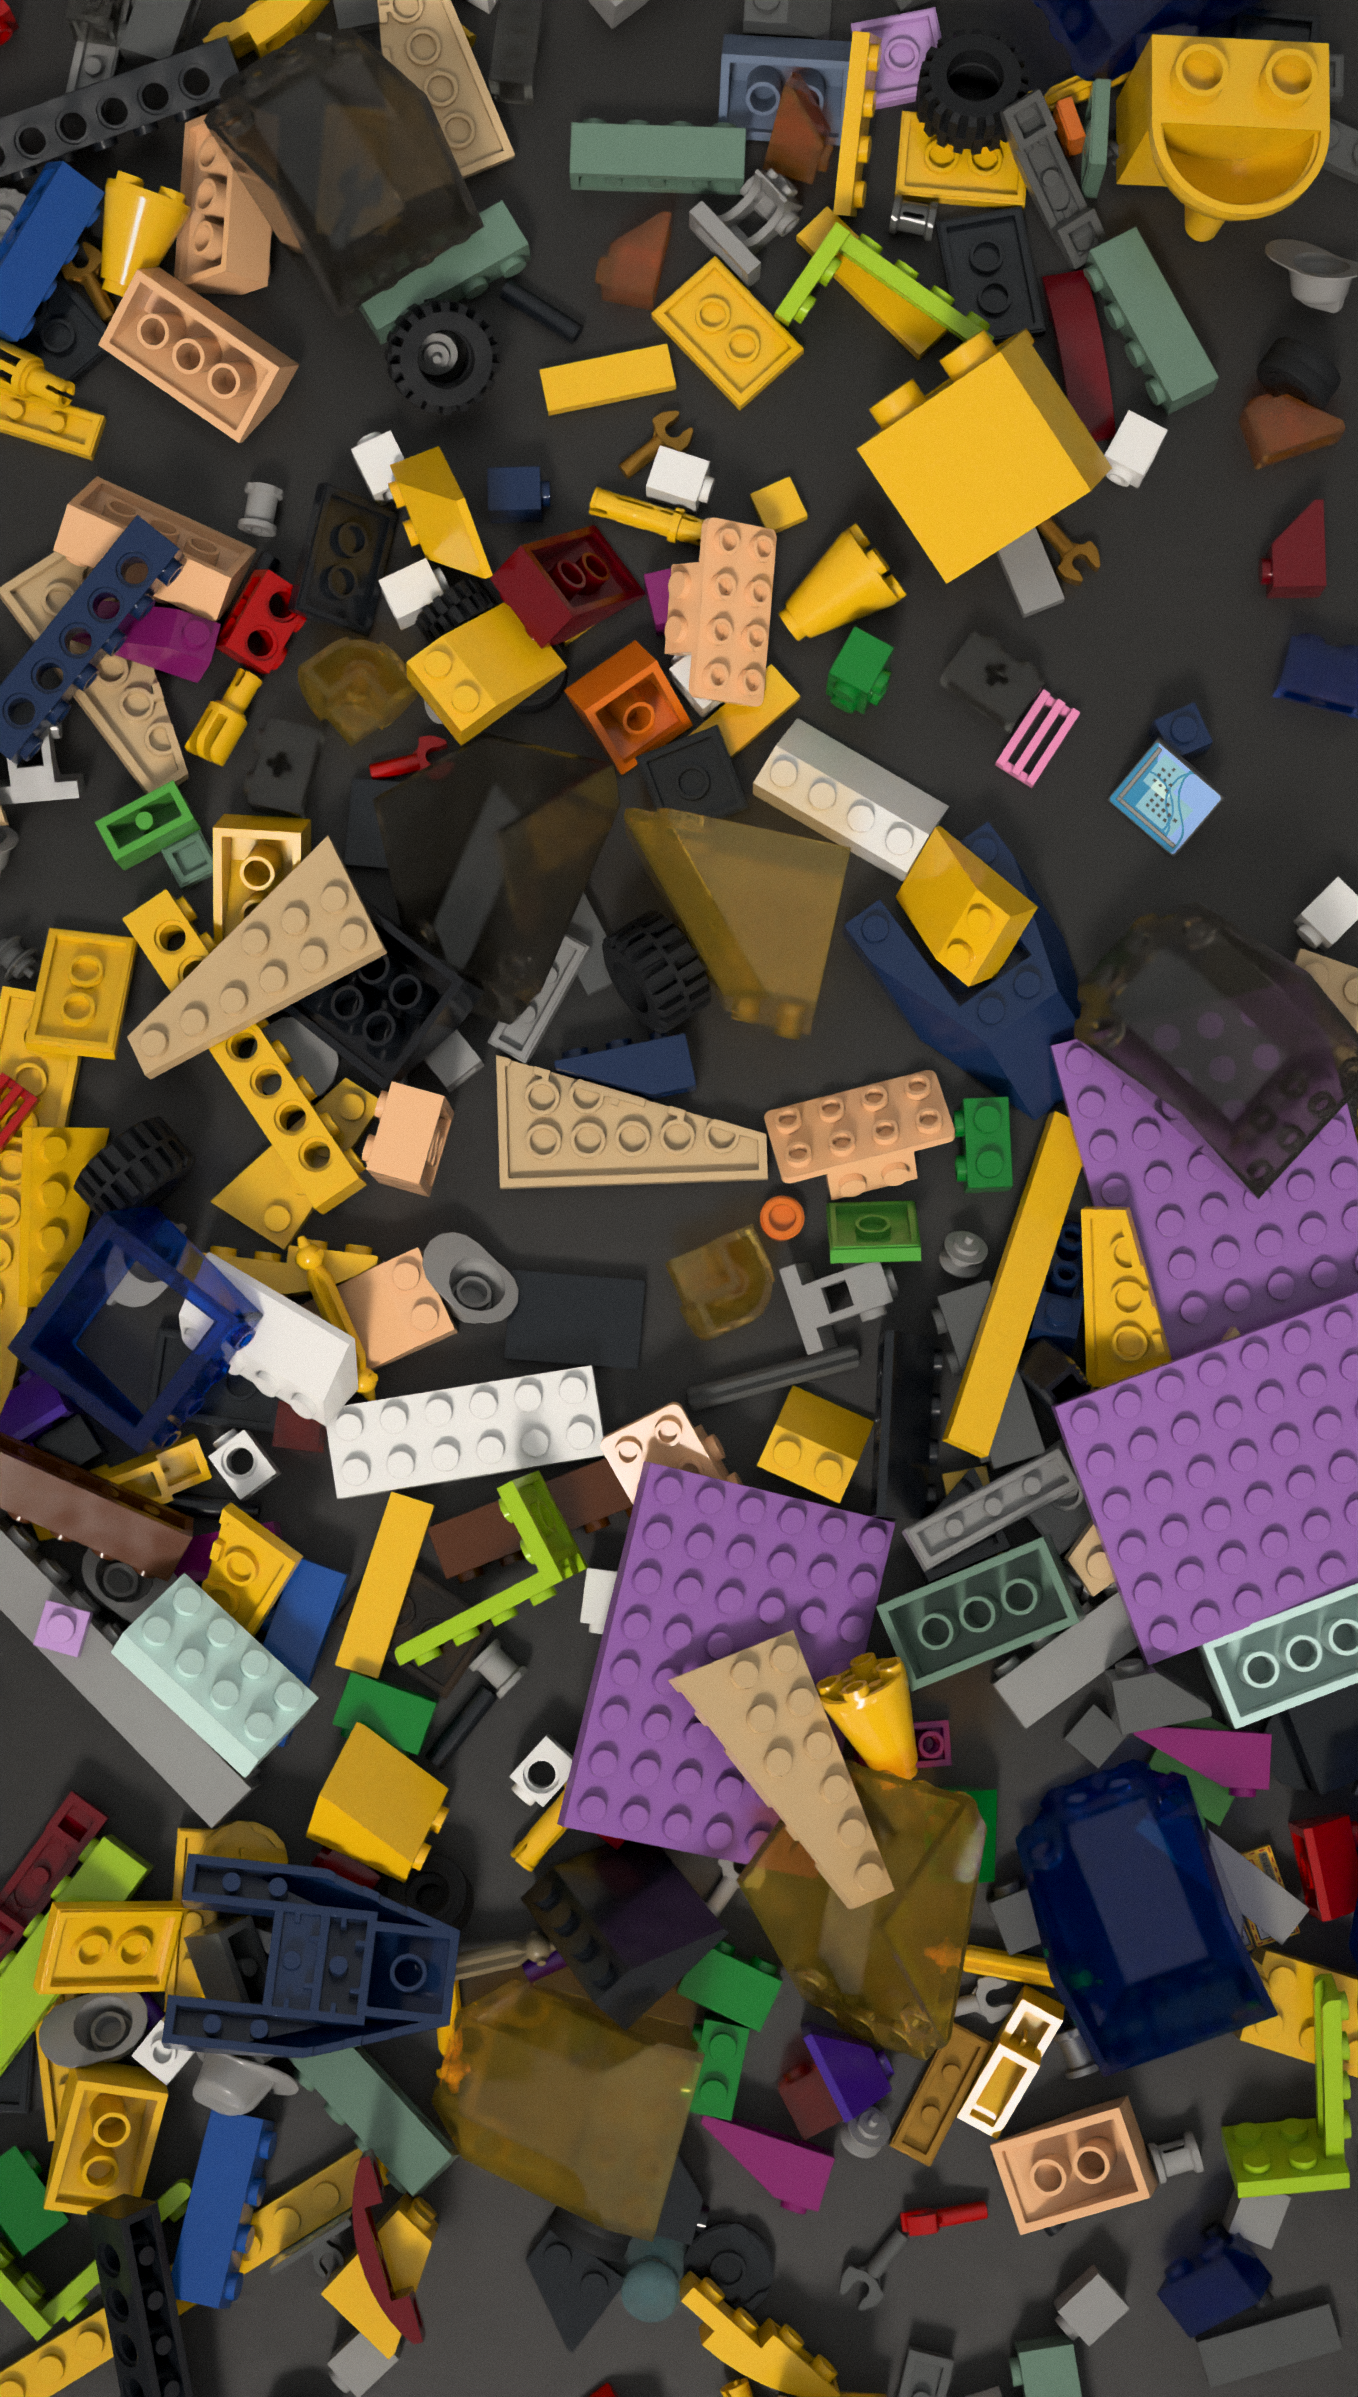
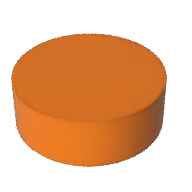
[760,1196,805,1241]

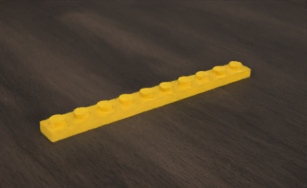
[0,2146,390,2397]

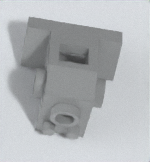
[689,168,803,289]
[0,702,85,805]
[779,1262,898,1355]

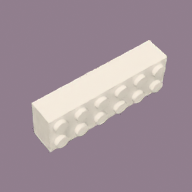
[326,1365,605,1499]

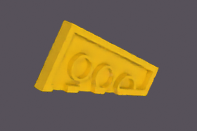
[833,31,882,217]
[210,1077,378,1251]
[18,1126,110,1307]
[1081,1206,1172,1387]
[201,1502,303,1637]

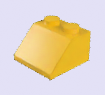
[756,1385,874,1504]

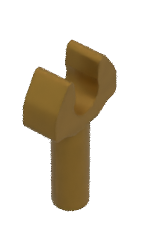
[61,242,116,324]
[618,410,694,479]
[1036,517,1101,586]

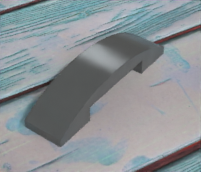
[999,88,1109,269]

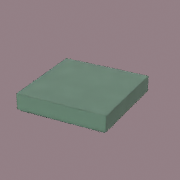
[1080,78,1111,198]

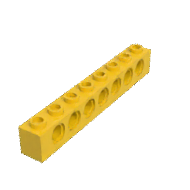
[122,889,367,1215]

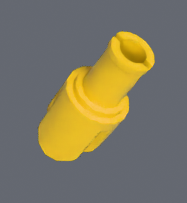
[0,338,75,409]
[184,668,263,767]

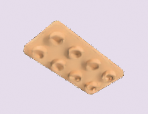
[664,517,777,707]
[764,1070,955,1200]
[601,1402,743,1505]

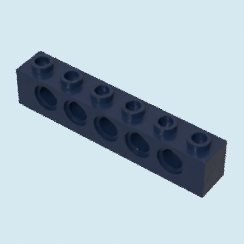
[0,515,185,765]

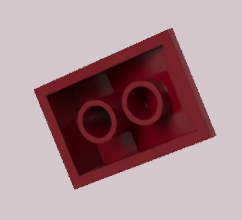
[490,525,646,649]

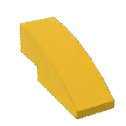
[957,1984,1065,2139]

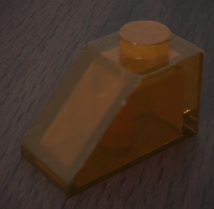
[763,72,834,184]
[595,211,672,311]
[1238,394,1346,469]

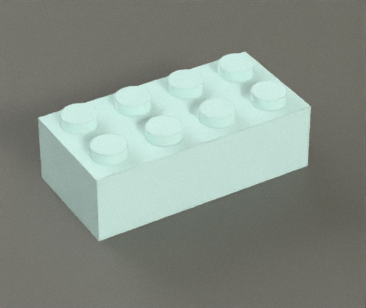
[111,1573,319,1778]
[1197,1583,1358,1729]

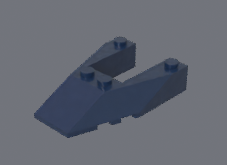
[842,822,1095,1121]
[162,1853,460,2059]

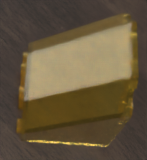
[624,808,851,1040]
[736,1760,987,2061]
[431,1978,705,2242]

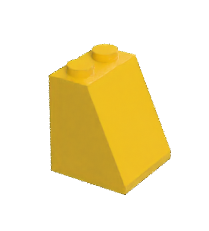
[305,1722,450,1883]
[321,2193,439,2360]

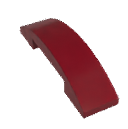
[1041,270,1116,442]
[0,1790,109,1963]
[352,2148,426,2345]

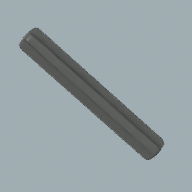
[686,1344,861,1411]

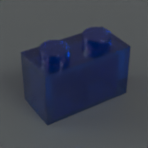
[1272,634,1358,719]
[1156,2232,1273,2339]

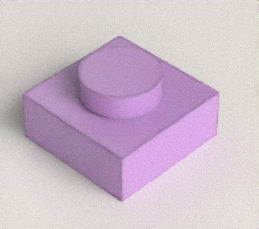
[33,1600,94,1657]

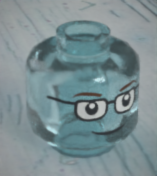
[621,2255,680,2323]

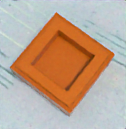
[1052,96,1086,158]

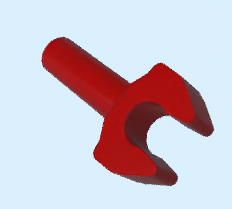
[369,735,453,783]
[900,2200,988,2236]

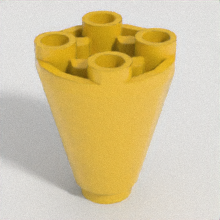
[100,170,192,297]
[778,523,907,642]
[816,1652,918,1786]

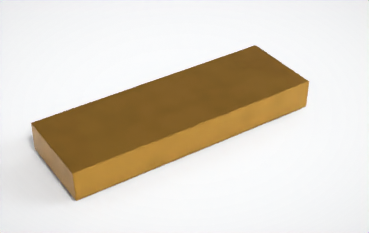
[889,2020,992,2167]

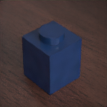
[487,466,551,523]
[1148,702,1213,761]

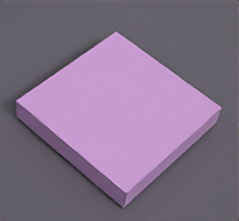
[850,7,953,110]

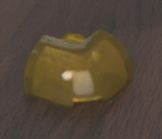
[298,636,419,747]
[665,1224,775,1341]

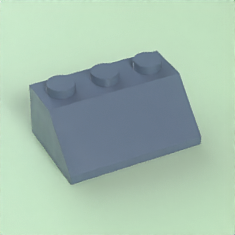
[718,34,851,146]

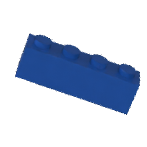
[0,161,105,342]
[261,1557,351,1748]
[171,2109,277,2309]

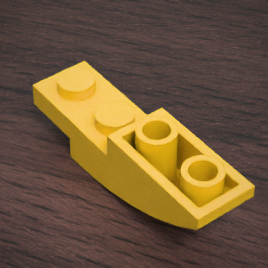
[202,0,330,64]
[195,1239,382,1297]
[31,1433,212,1541]
[678,2270,841,2397]

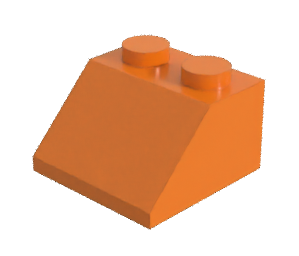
[564,640,693,775]

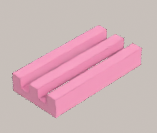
[995,689,1081,788]

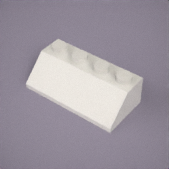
[752,718,949,882]
[179,1252,359,1426]

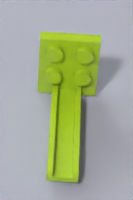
[774,222,995,342]
[395,1470,589,1667]
[1221,1973,1352,2198]
[0,2178,193,2342]

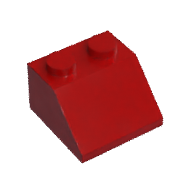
[1288,1811,1358,1922]

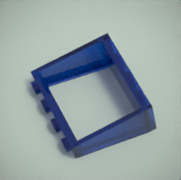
[7,1206,264,1454]

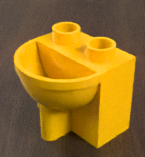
[1116,34,1330,242]
[857,328,1112,584]

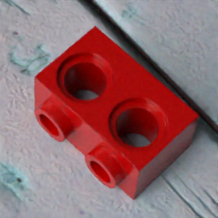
[215,569,307,674]

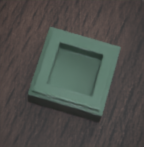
[161,829,213,891]

